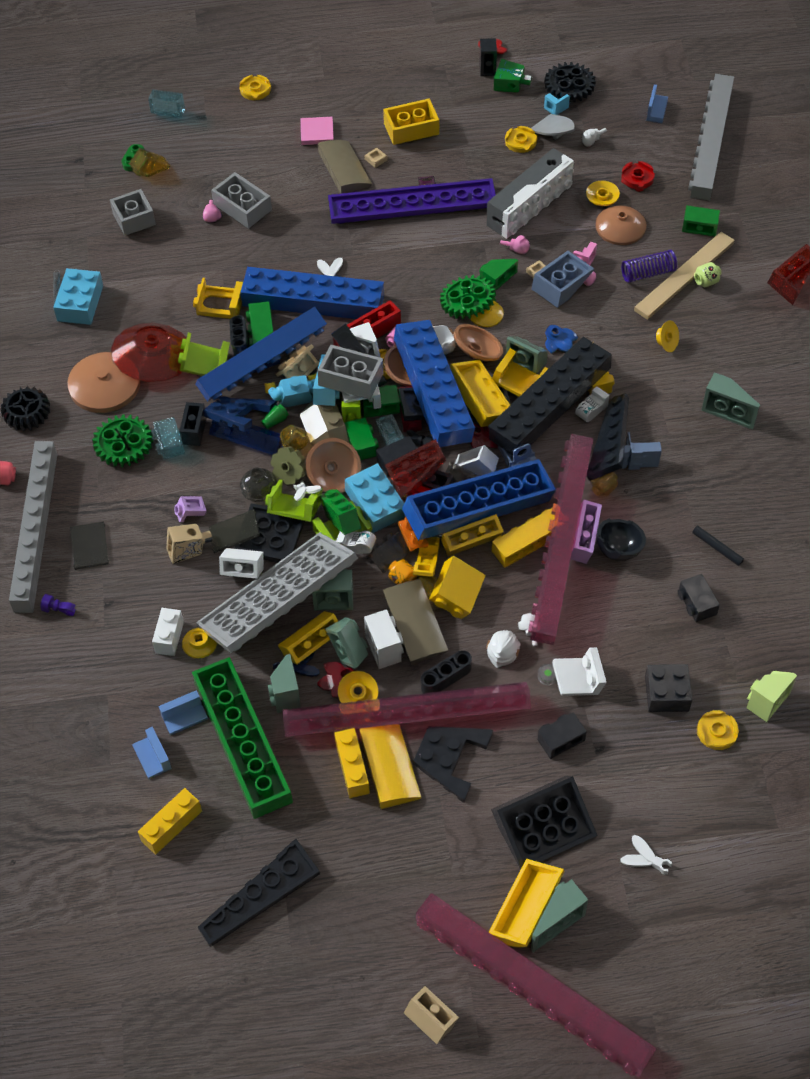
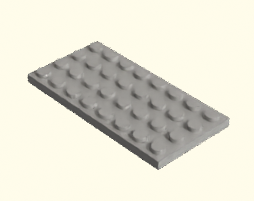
[196,532,358,653]

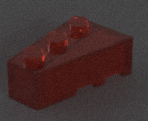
[767,244,810,305]
[385,439,447,502]

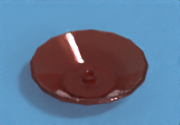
[111,323,186,382]

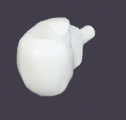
[582,128,607,147]
[518,613,540,646]

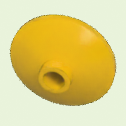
[586,181,620,206]
[470,301,504,327]
[338,671,378,712]

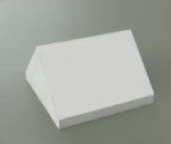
[350,322,381,358]

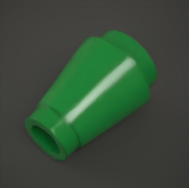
[261,404,289,429]

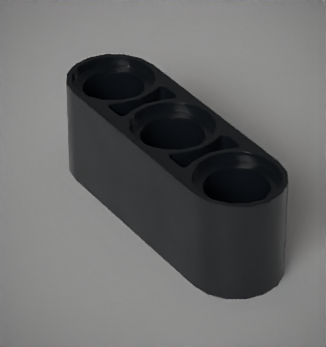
[229,315,250,356]
[421,650,472,696]

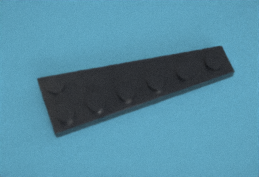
[586,393,629,481]
[198,839,320,947]

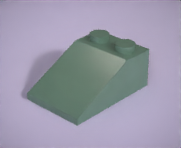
[701,372,760,430]
[530,879,588,953]

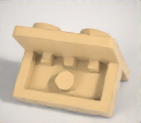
[276,344,319,378]

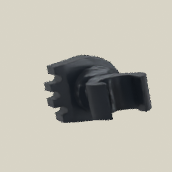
[403,430,435,454]

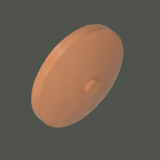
[68,352,140,413]

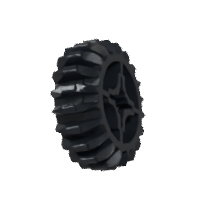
[1,385,51,432]

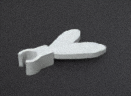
[317,258,343,276]
[293,480,322,501]
[620,835,672,875]

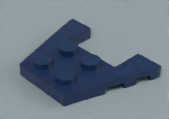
[203,396,277,432]

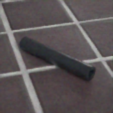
[692,526,744,566]

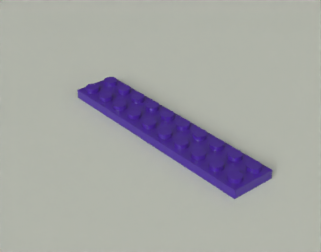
[328,178,496,224]

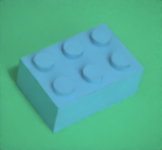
[53,268,103,325]
[345,463,405,533]

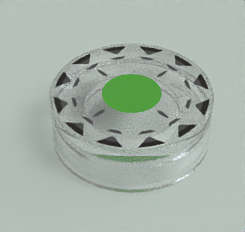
[538,664,557,685]

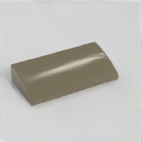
[318,140,372,194]
[383,579,449,665]

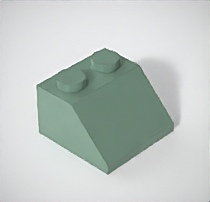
[506,336,548,374]
[312,569,354,611]
[325,617,368,668]
[268,654,301,713]

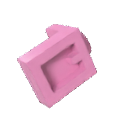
[573,242,597,265]

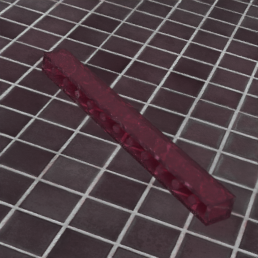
[528,434,593,645]
[283,682,531,737]
[416,893,656,1078]

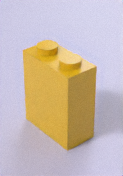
[429,555,486,619]

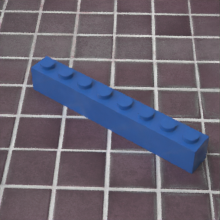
[195,307,327,402]

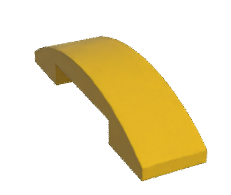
[413,537,440,577]

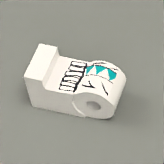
[575,387,609,422]
[336,531,376,554]

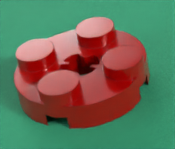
[621,161,655,192]

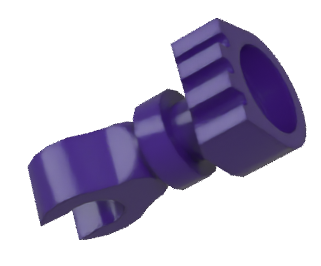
[40,594,76,616]

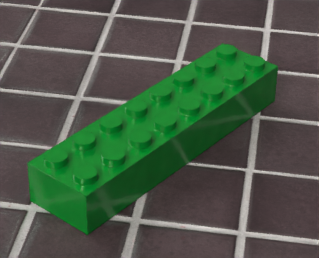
[192,657,293,819]

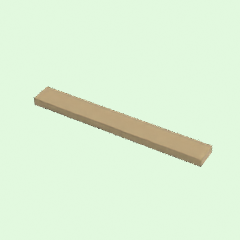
[634,232,735,320]

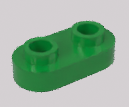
[122,144,145,171]

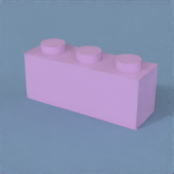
[568,500,602,564]

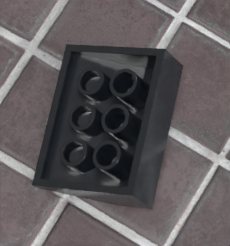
[491,776,598,870]

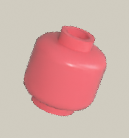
[0,461,16,486]

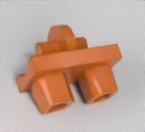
[398,517,429,551]

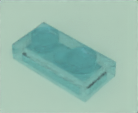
[376,414,404,446]

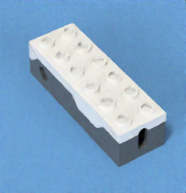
[487,148,574,239]

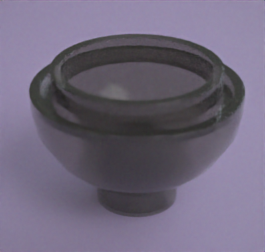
[240,467,277,502]

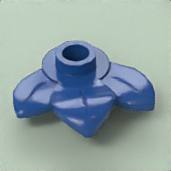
[545,325,578,354]

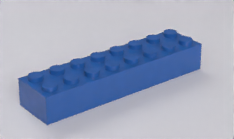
[240,267,384,319]
[394,320,475,448]
[402,459,556,541]

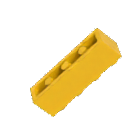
[492,506,568,568]

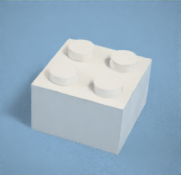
[364,609,404,669]

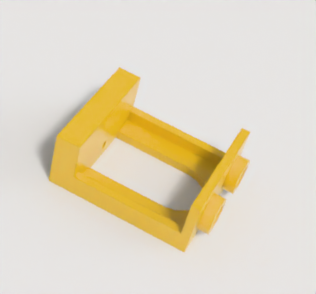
[193,278,243,319]

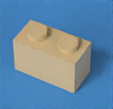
[404,986,459,1044]

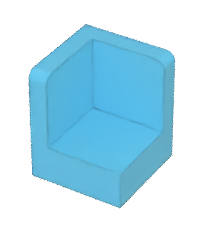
[544,93,570,115]

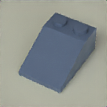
[532,251,594,308]

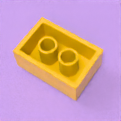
[383,98,439,145]

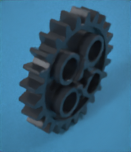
[544,62,596,103]

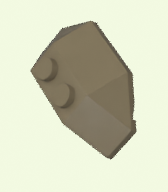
[300,400,350,446]

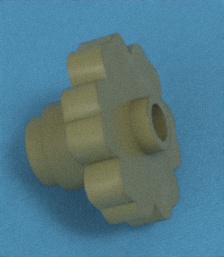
[271,446,306,485]

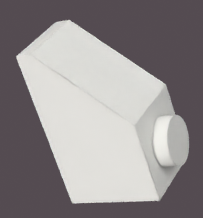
[453,445,499,476]

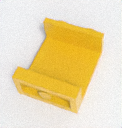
[492,348,548,397]

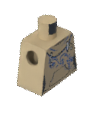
[167,524,212,564]

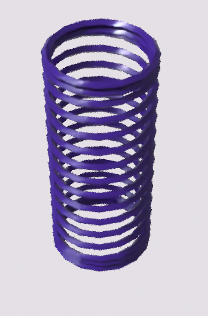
[621,250,677,283]

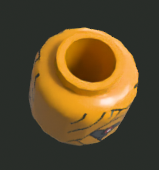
[388,559,417,585]

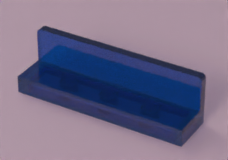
[209,420,285,455]

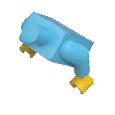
[265,373,317,408]

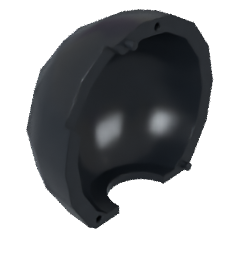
[596,518,646,561]

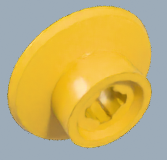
[656,320,679,352]
[182,627,217,658]

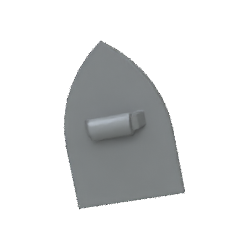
[531,114,575,140]

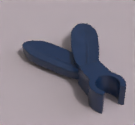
[273,651,320,677]

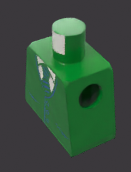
[493,59,532,92]

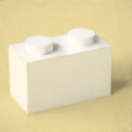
[219,548,264,579]
[152,608,184,656]

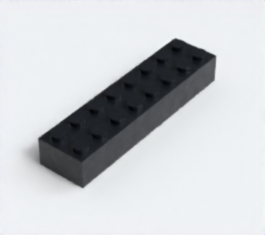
[488,336,612,455]

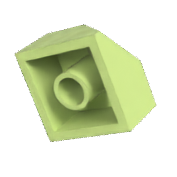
[747,671,797,722]

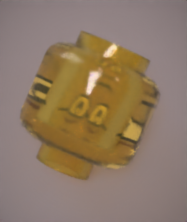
[280,425,309,451]
[590,472,618,496]

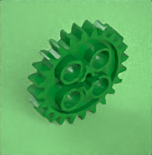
[440,275,497,319]
[92,414,153,467]

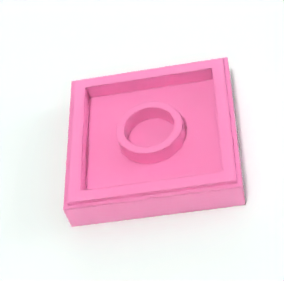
[300,117,334,145]

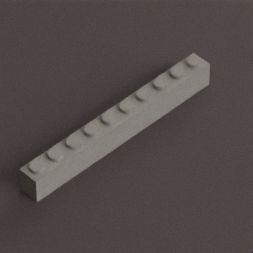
[688,74,734,201]
[9,441,57,613]

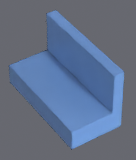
[646,84,668,123]
[159,690,208,735]
[132,727,172,779]

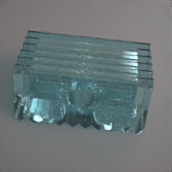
[148,89,185,118]
[151,417,185,460]

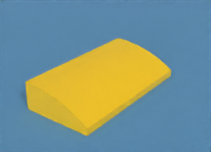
[450,360,510,427]
[359,724,421,809]
[488,859,565,947]

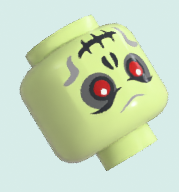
[694,262,721,287]

